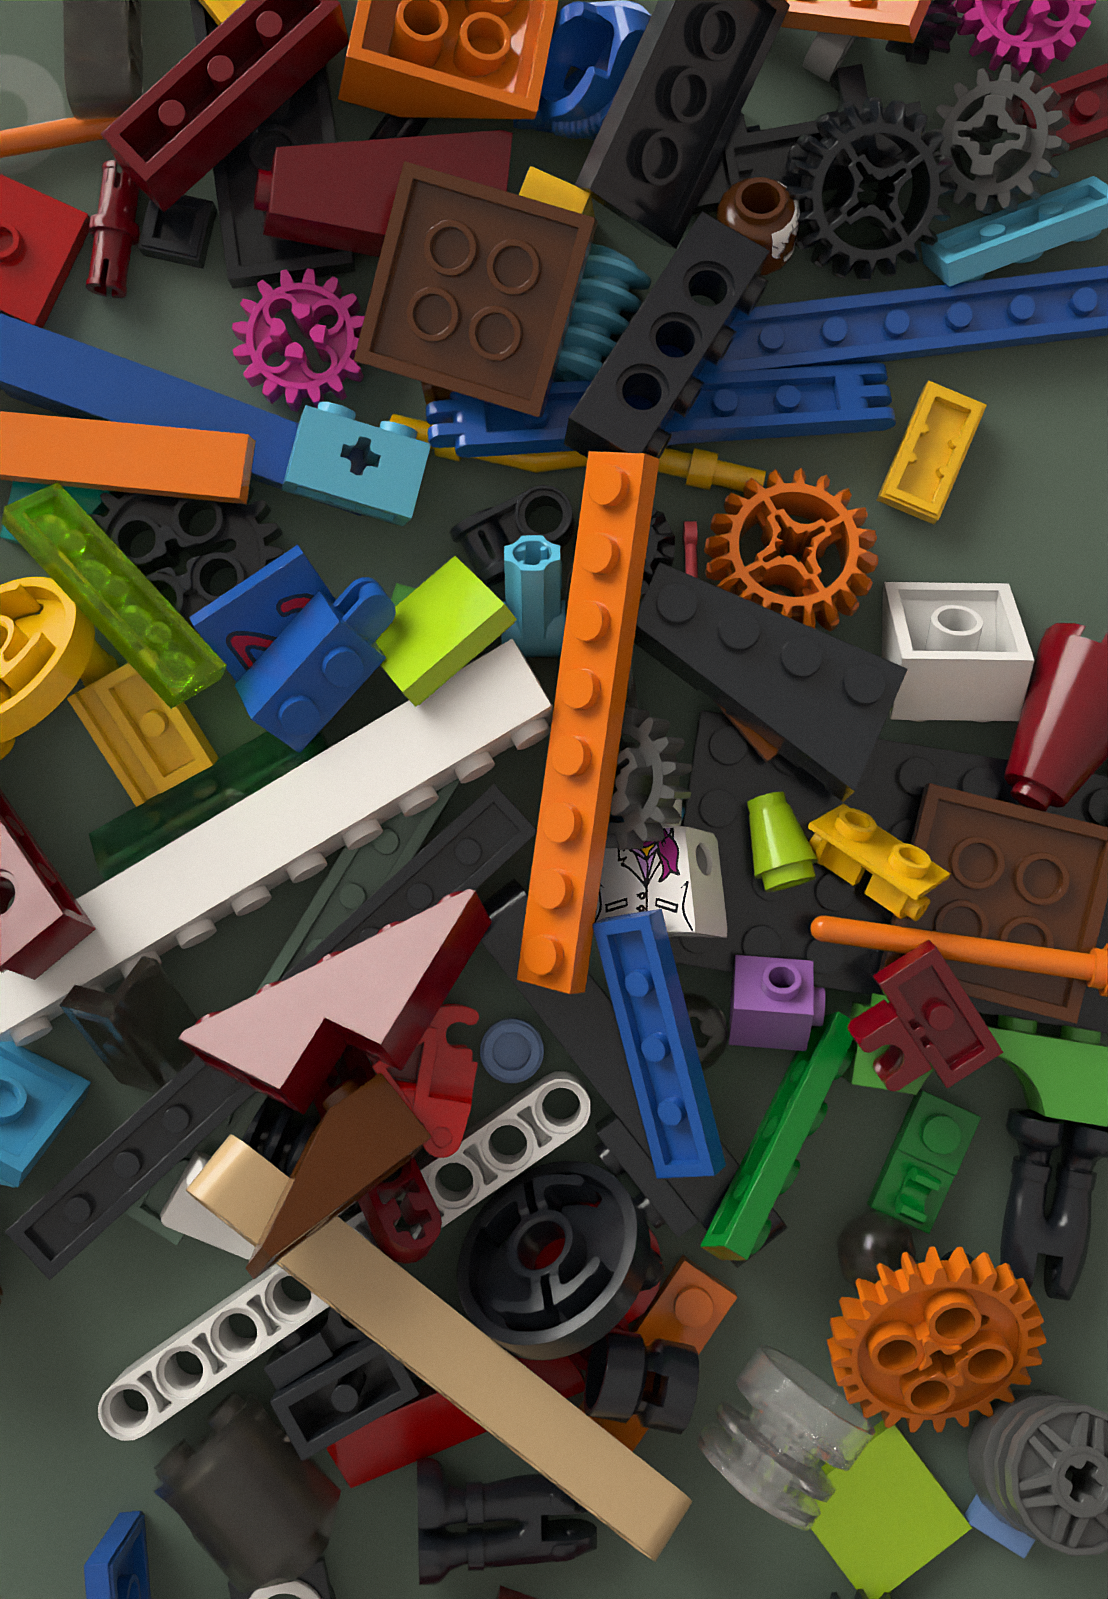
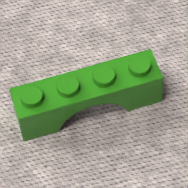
[841,993,1108,1127]

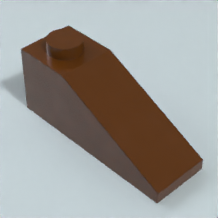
[245,1073,432,1279]

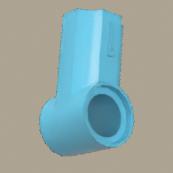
[501,535,566,658]

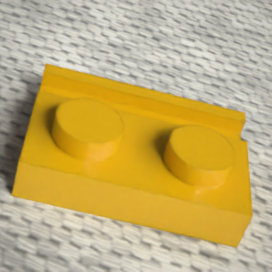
[67,649,219,807]

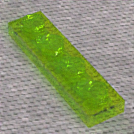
[1,482,226,709]

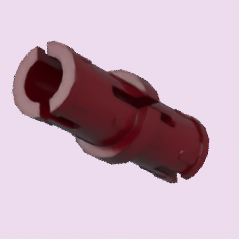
[86,160,140,298]

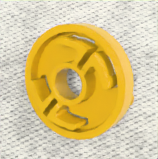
[0,577,119,760]

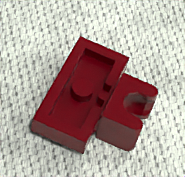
[847,939,1004,1091]

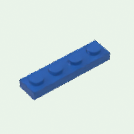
[592,909,726,1179]

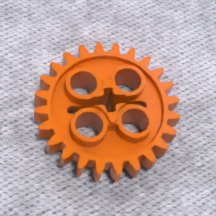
[827,1247,1047,1433]

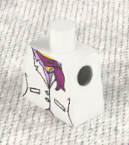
[595,799,727,938]

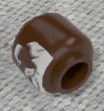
[716,177,800,276]

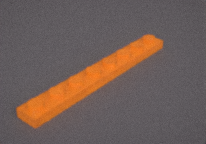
[517,451,659,994]

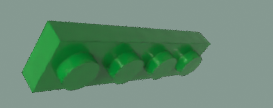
[700,1011,854,1260]

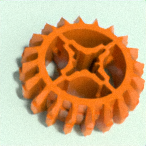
[704,467,878,632]

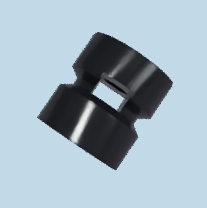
[584,1328,699,1435]

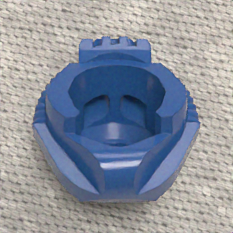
[513,0,651,140]

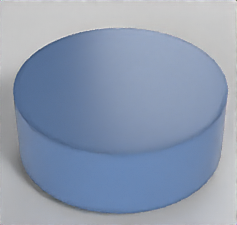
[480,1017,544,1083]

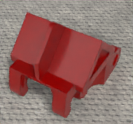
[366,1004,479,1158]

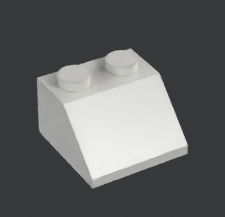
[882,582,1034,722]

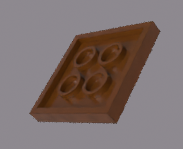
[354,161,598,417]
[879,783,1108,1024]

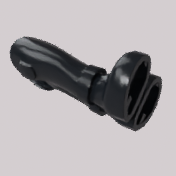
[1000,1108,1108,1301]
[417,1458,597,1585]

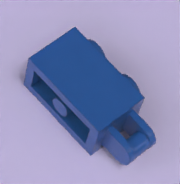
[235,577,396,753]

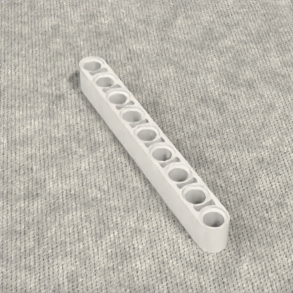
[98,1071,590,1441]

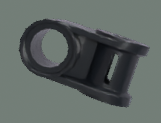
[449,485,574,588]

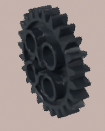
[76,484,286,667]

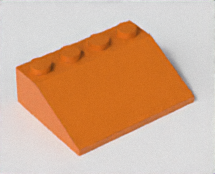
[338,0,559,119]

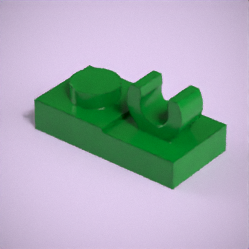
[867,1089,982,1234]

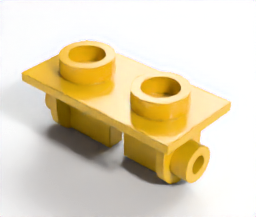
[808,803,951,921]

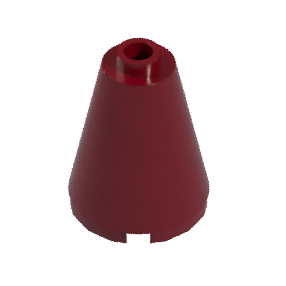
[1004,623,1108,812]

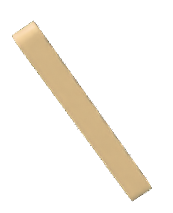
[186,1134,692,1562]

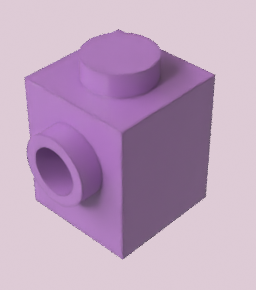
[729,955,825,1051]

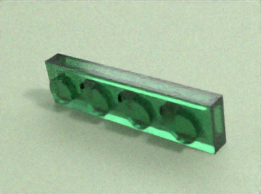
[89,729,330,881]

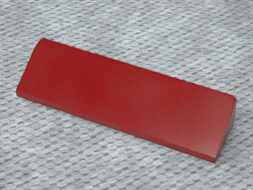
[326,1355,585,1488]

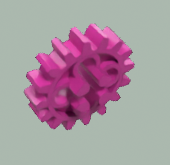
[953,0,1096,76]
[232,268,365,412]

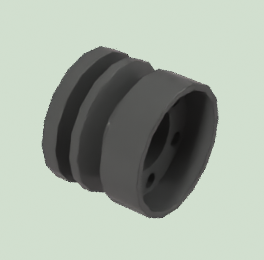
[967,1390,1108,1556]

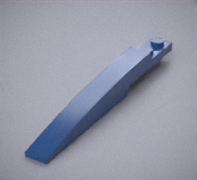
[0,313,373,516]

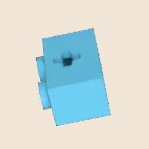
[281,402,431,526]

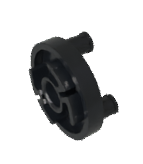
[457,1161,665,1360]

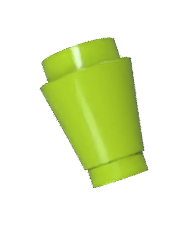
[747,792,818,892]

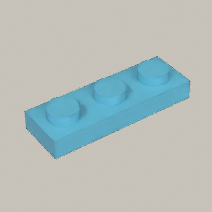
[921,176,1108,287]

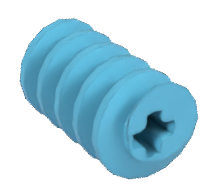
[553,243,651,382]

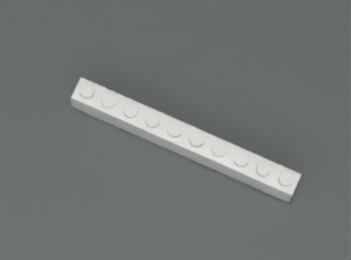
[0,639,554,1047]

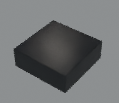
[138,195,217,269]

